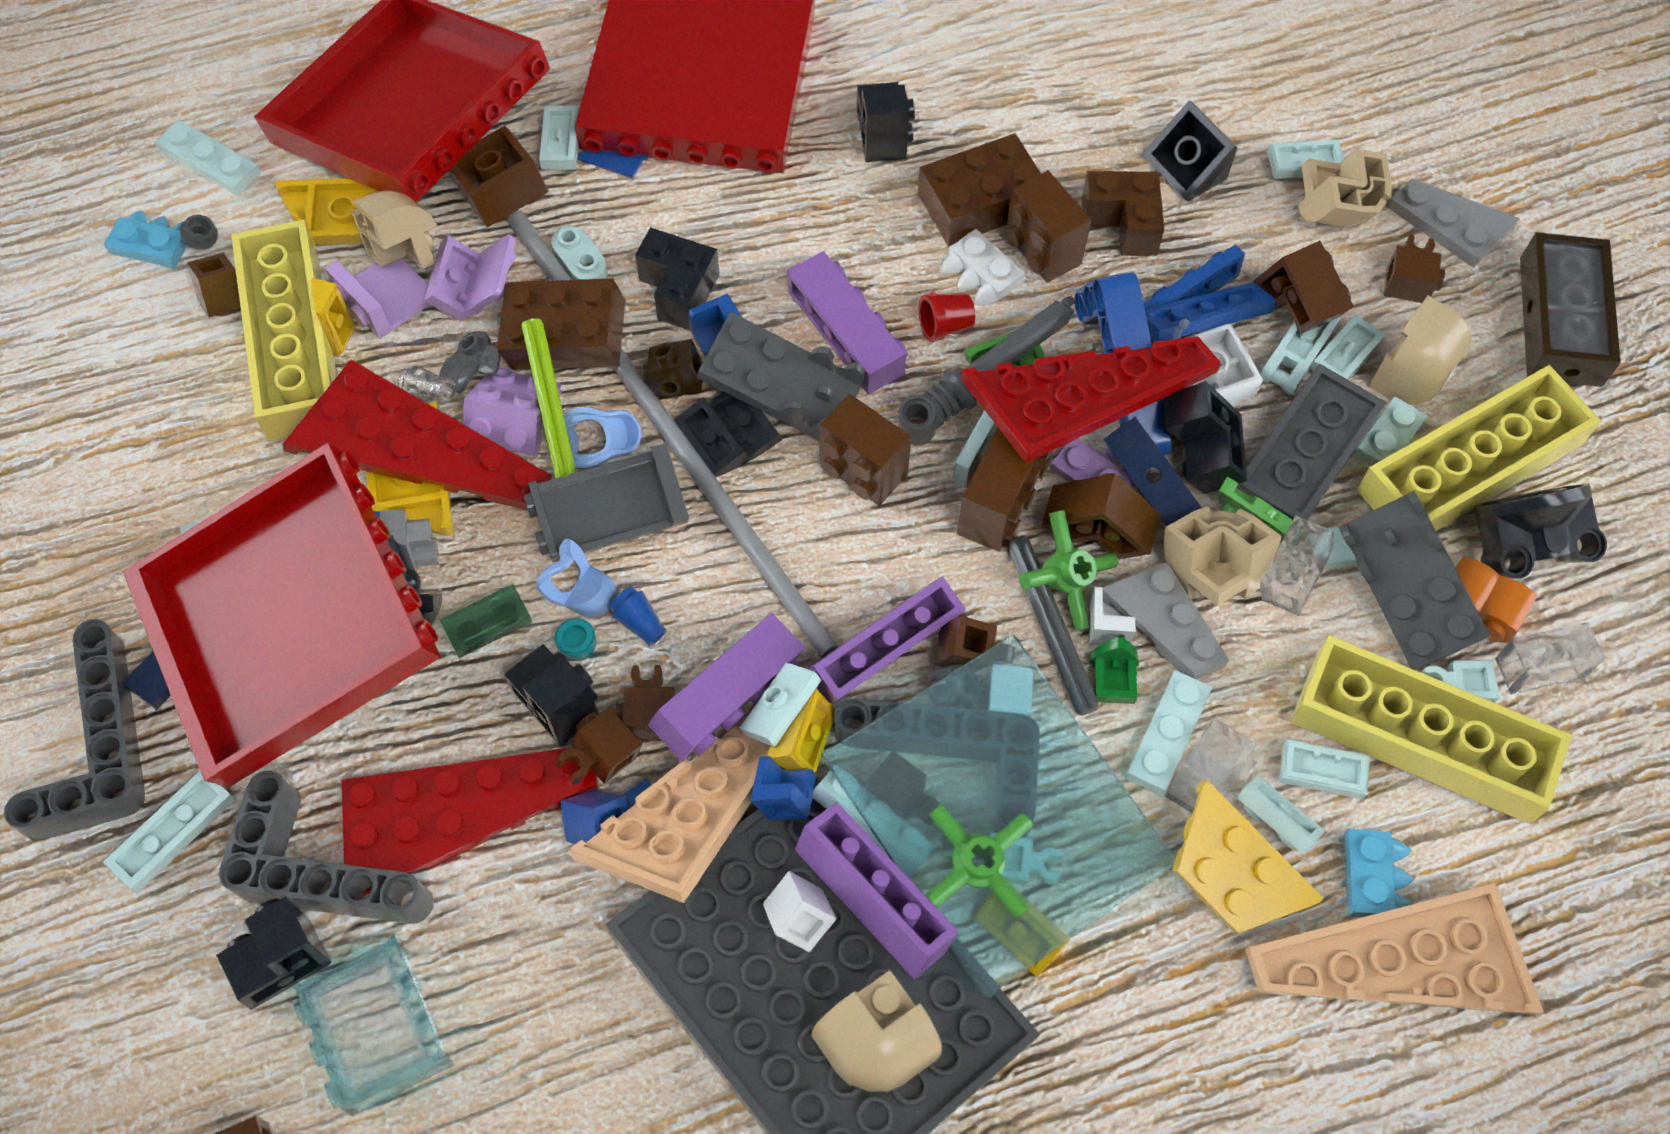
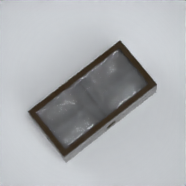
[1520,232,1621,387]

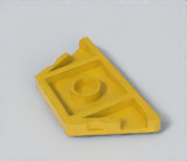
[275,178,379,245]
[366,401,455,537]
[1172,780,1324,933]

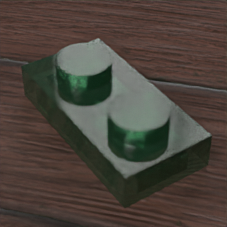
[440,584,532,658]

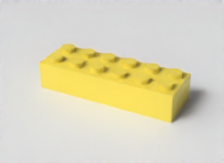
[231,219,337,441]
[1357,365,1601,531]
[1290,634,1572,824]

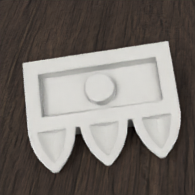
[941,229,1025,306]

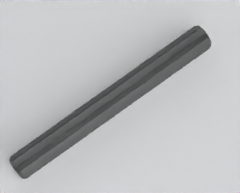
[1008,535,1098,716]

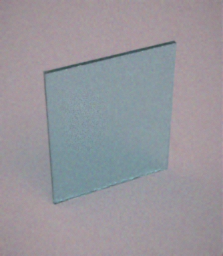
[821,634,1176,999]

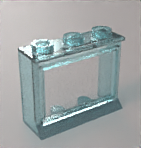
[293,934,454,1117]

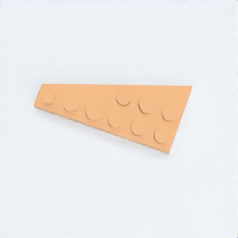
[570,705,770,903]
[1245,883,1544,1015]

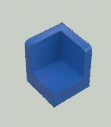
[688,293,742,357]
[751,756,816,821]
[561,790,628,844]

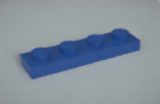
[1143,244,1245,309]
[1145,282,1276,342]

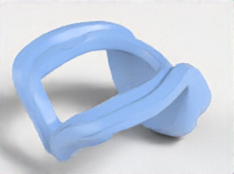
[564,407,641,469]
[536,539,616,617]

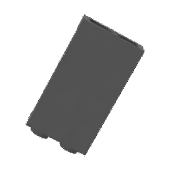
[524,443,689,563]

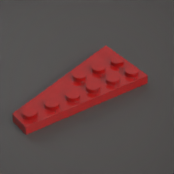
[960,336,1221,463]
[283,359,552,510]
[341,747,599,900]

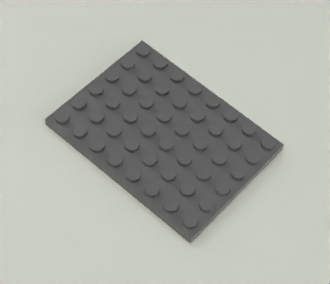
[605,777,1040,1134]

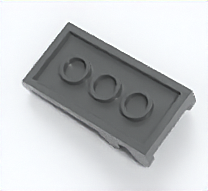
[696,311,865,440]
[1236,363,1387,528]
[1339,490,1491,670]

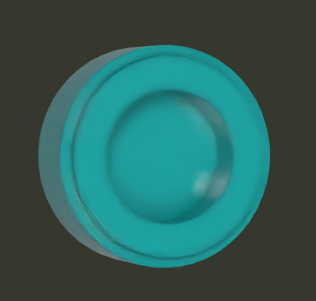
[555,618,597,661]

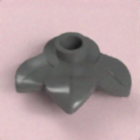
[438,331,501,394]

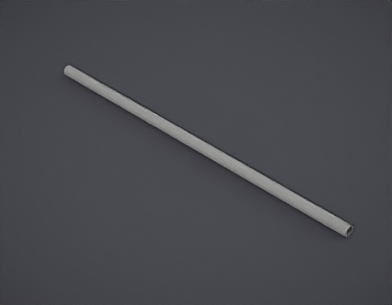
[508,210,838,658]

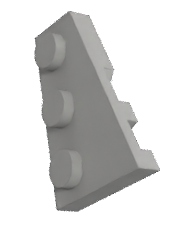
[1387,178,1520,268]
[1103,562,1229,679]

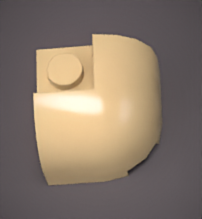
[1298,149,1392,227]
[352,190,437,269]
[1369,295,1472,405]
[1164,506,1281,606]
[811,970,942,1093]

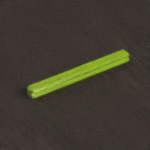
[521,319,576,479]

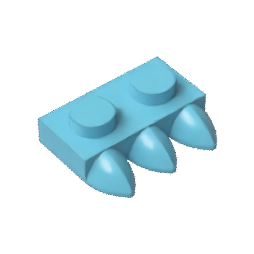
[104,211,187,269]
[1344,829,1414,918]

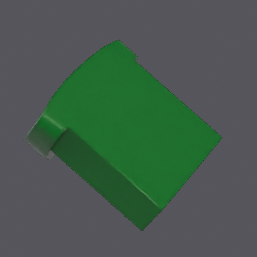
[1089,637,1139,704]

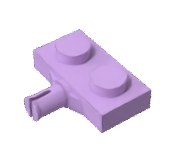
[1050,438,1135,489]

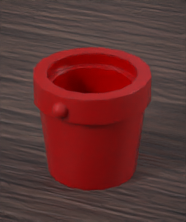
[918,292,976,343]

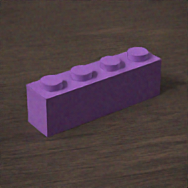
[787,251,908,395]
[807,576,966,703]
[648,613,805,762]
[795,802,959,980]

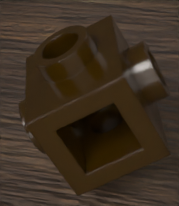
[643,339,703,400]

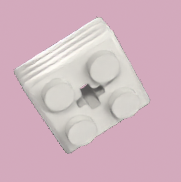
[1184,323,1263,403]

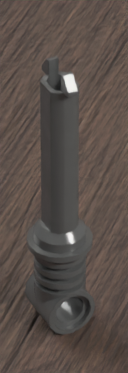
[898,296,1076,445]

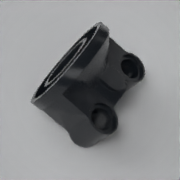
[1474,483,1607,579]

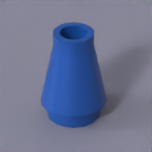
[609,586,667,646]

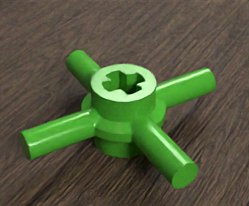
[1019,510,1119,631]
[925,804,1033,919]

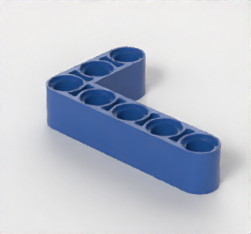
[1074,271,1171,456]

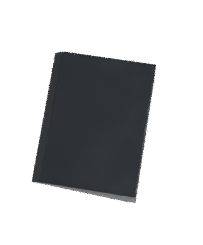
[1142,100,1238,201]

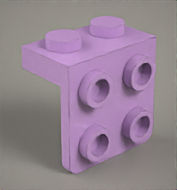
[424,234,516,321]
[325,258,430,339]
[463,367,561,456]

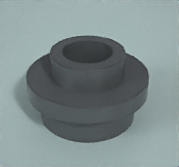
[179,215,218,250]

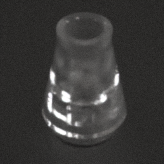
[398,366,456,402]

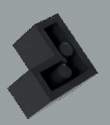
[856,82,915,163]
[635,227,720,331]
[1162,381,1247,494]
[504,644,599,747]
[216,896,332,1010]

